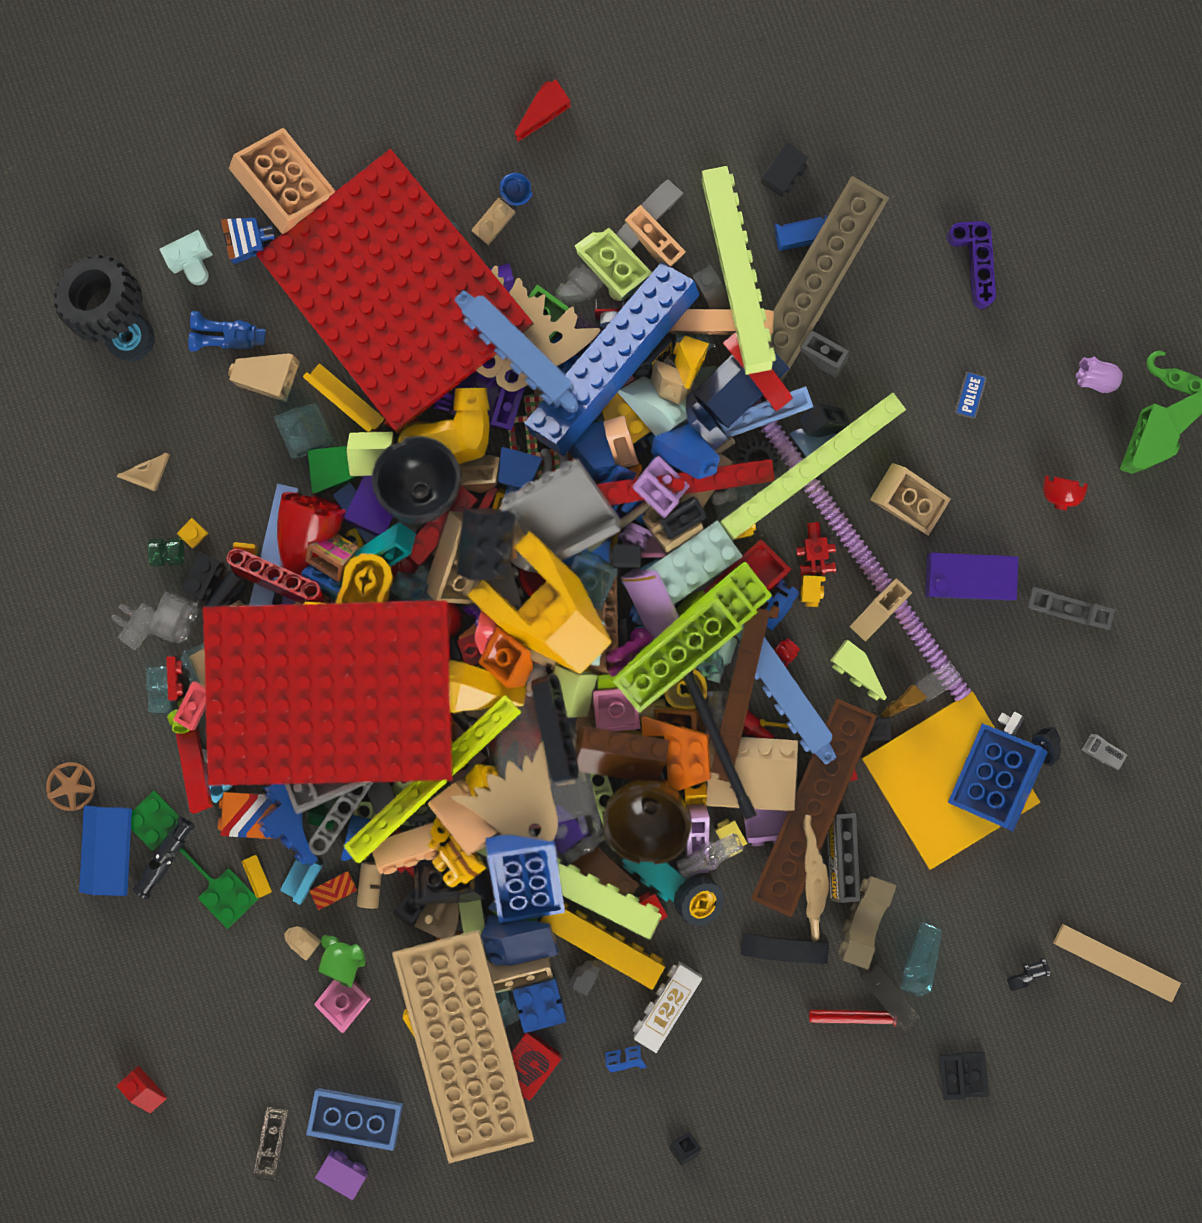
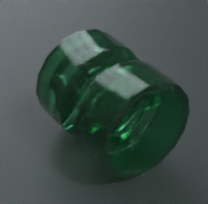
[148,538,184,567]

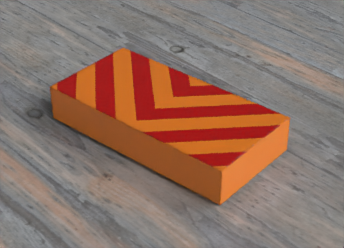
[309,870,358,910]

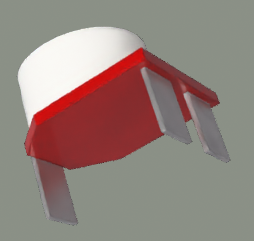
[595,299,624,328]

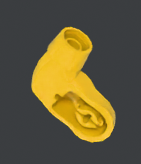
[397,388,490,464]
[304,554,392,604]

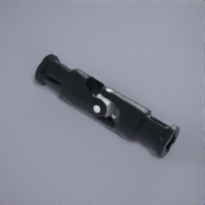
[133,816,195,899]

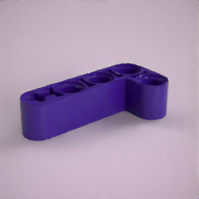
[946,221,996,309]

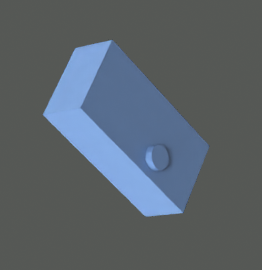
[306,1088,404,1151]

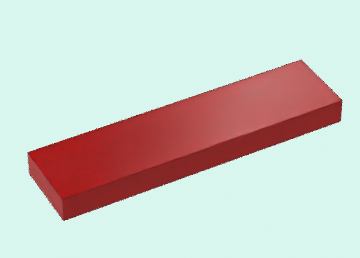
[175,727,213,814]

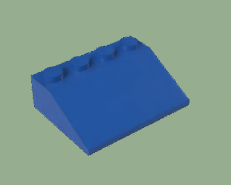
[948,723,1048,831]
[486,835,565,923]

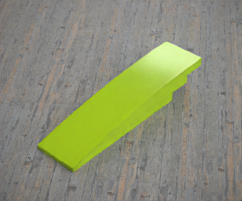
[612,562,772,713]

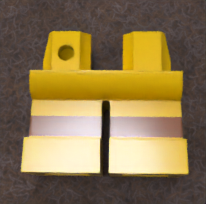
[432,835,487,887]

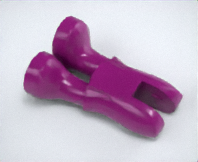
[606,627,654,677]

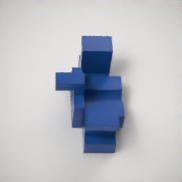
[766,580,800,631]

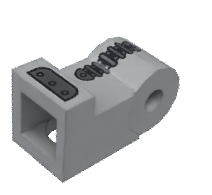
[1082,734,1128,770]

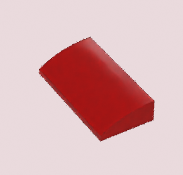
[704,539,791,594]

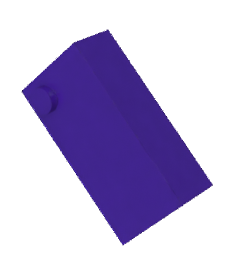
[925,553,1018,601]

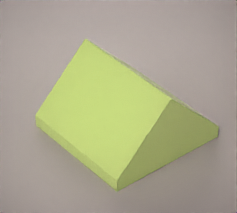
[347,432,394,476]
[553,665,598,717]

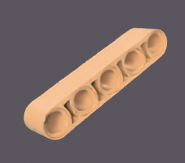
[668,309,774,335]

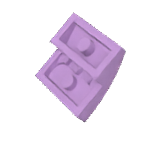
[632,456,690,518]

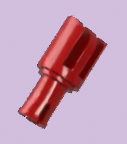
[742,710,774,739]

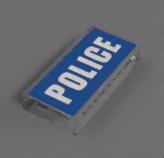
[954,371,987,419]

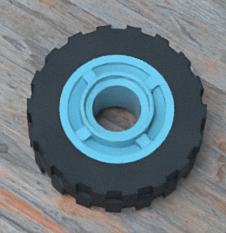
[104,315,155,362]

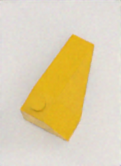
[450,660,526,713]

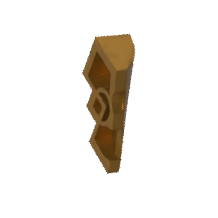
[880,685,927,718]

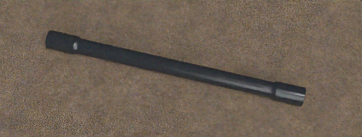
[683,670,757,820]

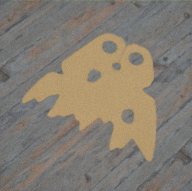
[476,266,600,392]

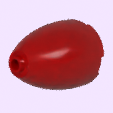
[277,492,346,577]

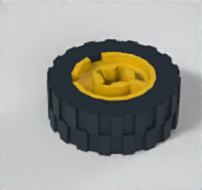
[674,875,724,927]

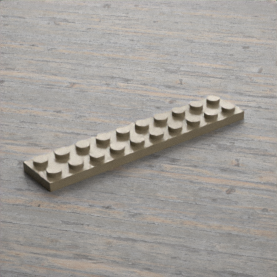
[768,176,889,381]

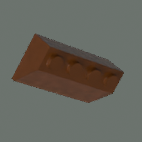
[575,726,669,781]

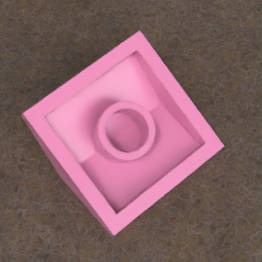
[593,688,640,731]
[314,980,371,1033]

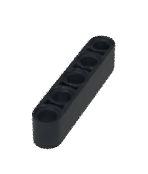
[531,673,579,785]

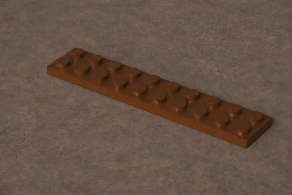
[751,699,877,918]

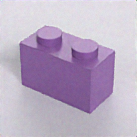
[315,1150,369,1200]

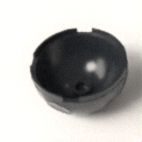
[372,436,462,524]

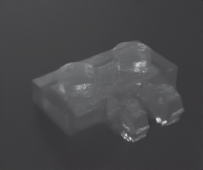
[111,603,161,650]

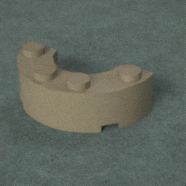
[839,876,897,969]

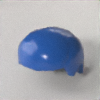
[499,172,533,206]

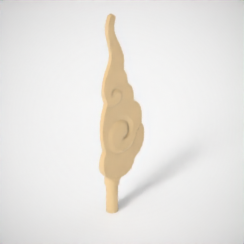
[805,815,829,941]

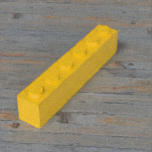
[539,901,665,990]

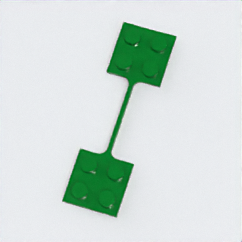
[131,790,259,929]

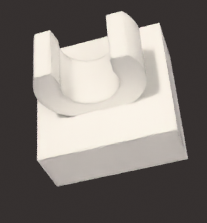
[998,712,1024,736]

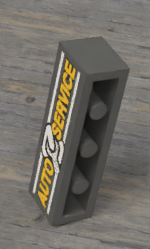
[826,812,860,903]

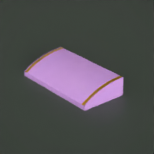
[621,568,679,639]

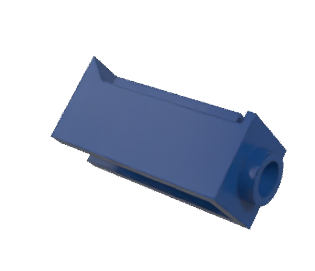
[774,215,827,252]

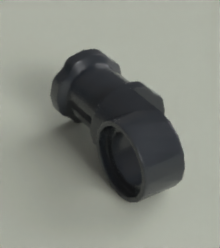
[1007,957,1051,991]

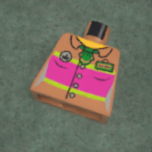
[305,534,358,582]

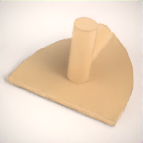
[415,903,459,939]

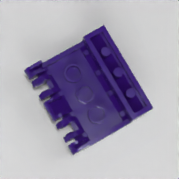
[433,357,525,431]

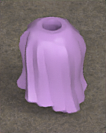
[1076,356,1123,393]

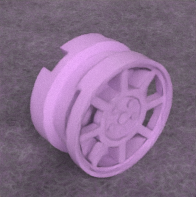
[618,523,652,551]

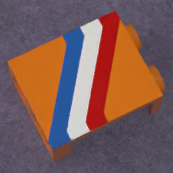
[218,791,276,839]

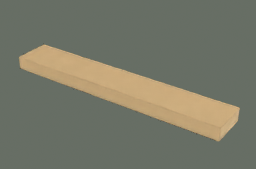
[1053,924,1181,1002]

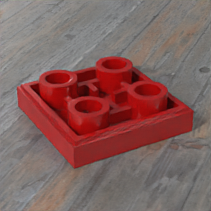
[166,656,184,701]

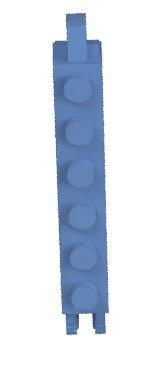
[455,290,579,413]
[737,624,836,765]

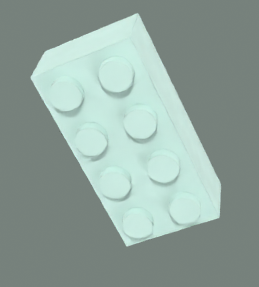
[646,521,743,605]

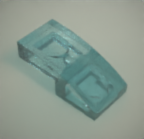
[146,667,172,714]

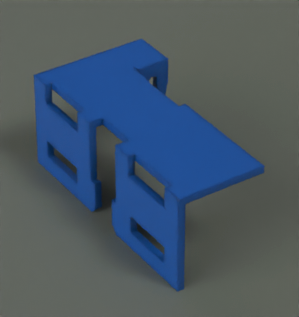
[605,1045,647,1072]

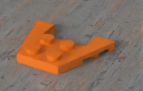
[641,715,711,791]

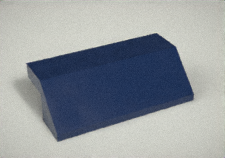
[693,346,789,428]

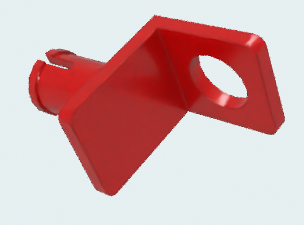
[457,634,482,666]

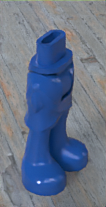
[188,311,266,352]

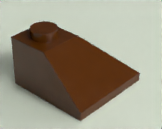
[653,706,706,739]

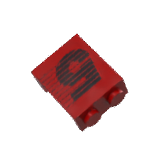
[511,1031,562,1101]

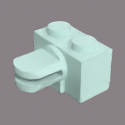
[160,230,213,285]

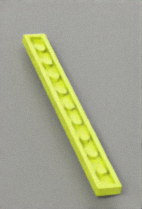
[344,695,521,863]

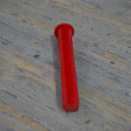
[809,1009,897,1026]

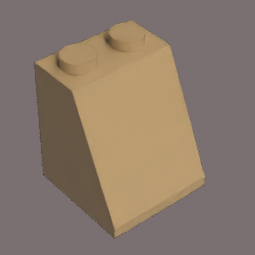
[228,353,300,402]

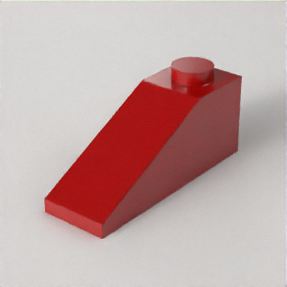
[515,80,571,142]

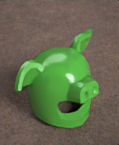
[318,935,366,988]

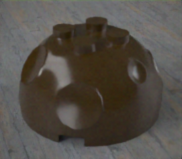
[603,779,692,865]

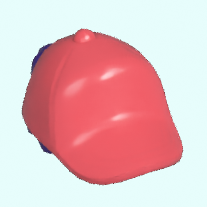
[463,603,499,655]

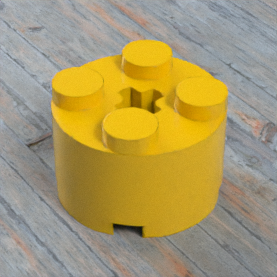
[664,669,707,709]

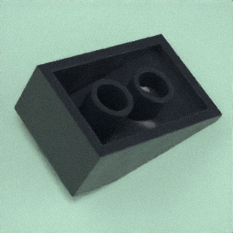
[414,852,486,905]

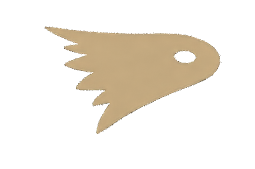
[450,741,558,841]

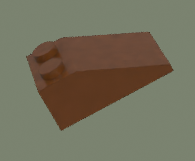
[567,840,640,897]

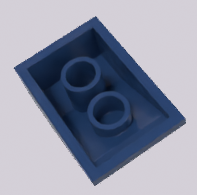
[480,915,559,966]

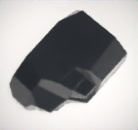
[1032,727,1061,766]

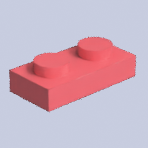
[173,681,206,731]

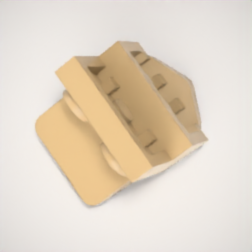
[642,497,704,554]

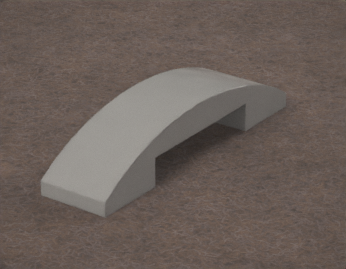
[616,179,683,251]

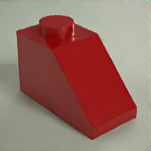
[116,1066,167,1113]

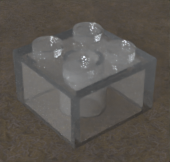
[147,592,199,643]

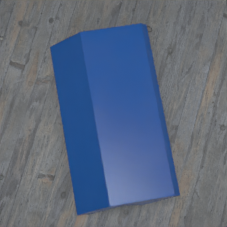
[79,805,132,896]

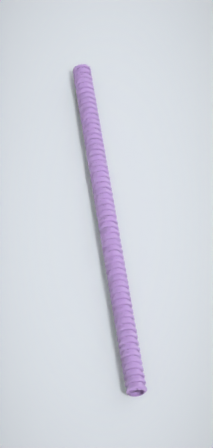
[752,397,971,701]

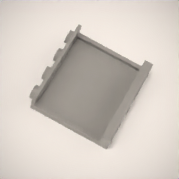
[501,459,621,561]

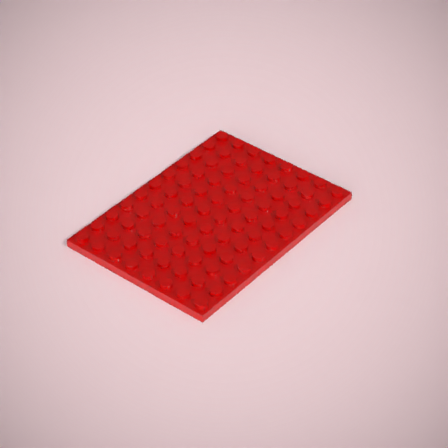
[256,149,534,433]
[203,600,453,785]

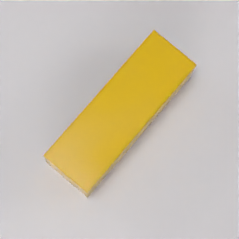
[241,855,272,898]

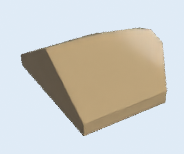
[459,455,500,493]

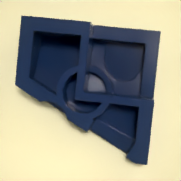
[686,392,728,449]

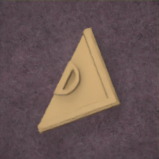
[117,453,170,491]

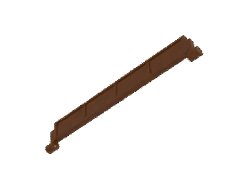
[711,606,780,788]

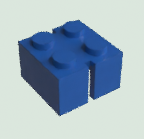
[513,975,567,1033]

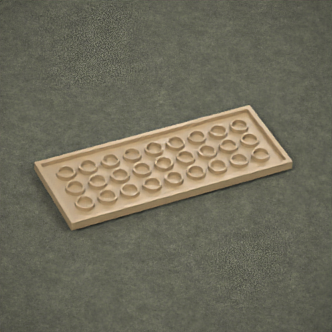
[393,930,534,1163]

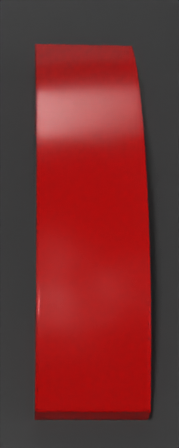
[723,333,793,412]

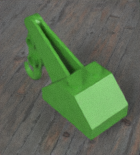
[1120,351,1202,474]

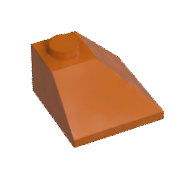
[478,626,533,688]

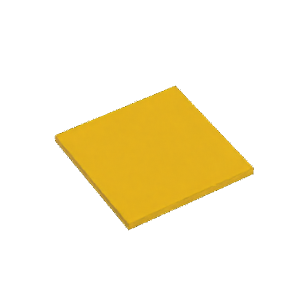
[861,691,1040,870]

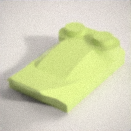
[575,228,652,301]

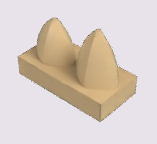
[471,197,515,245]

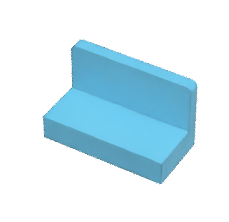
[281,860,323,905]

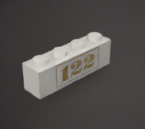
[633,961,702,1053]

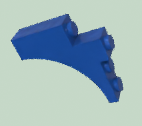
[257,784,318,866]

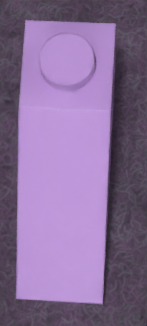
[685,804,709,874]

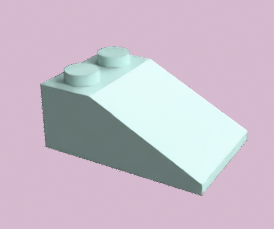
[618,376,688,436]

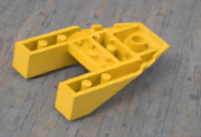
[468,531,612,674]

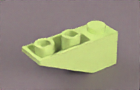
[830,640,887,701]

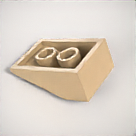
[870,463,951,536]

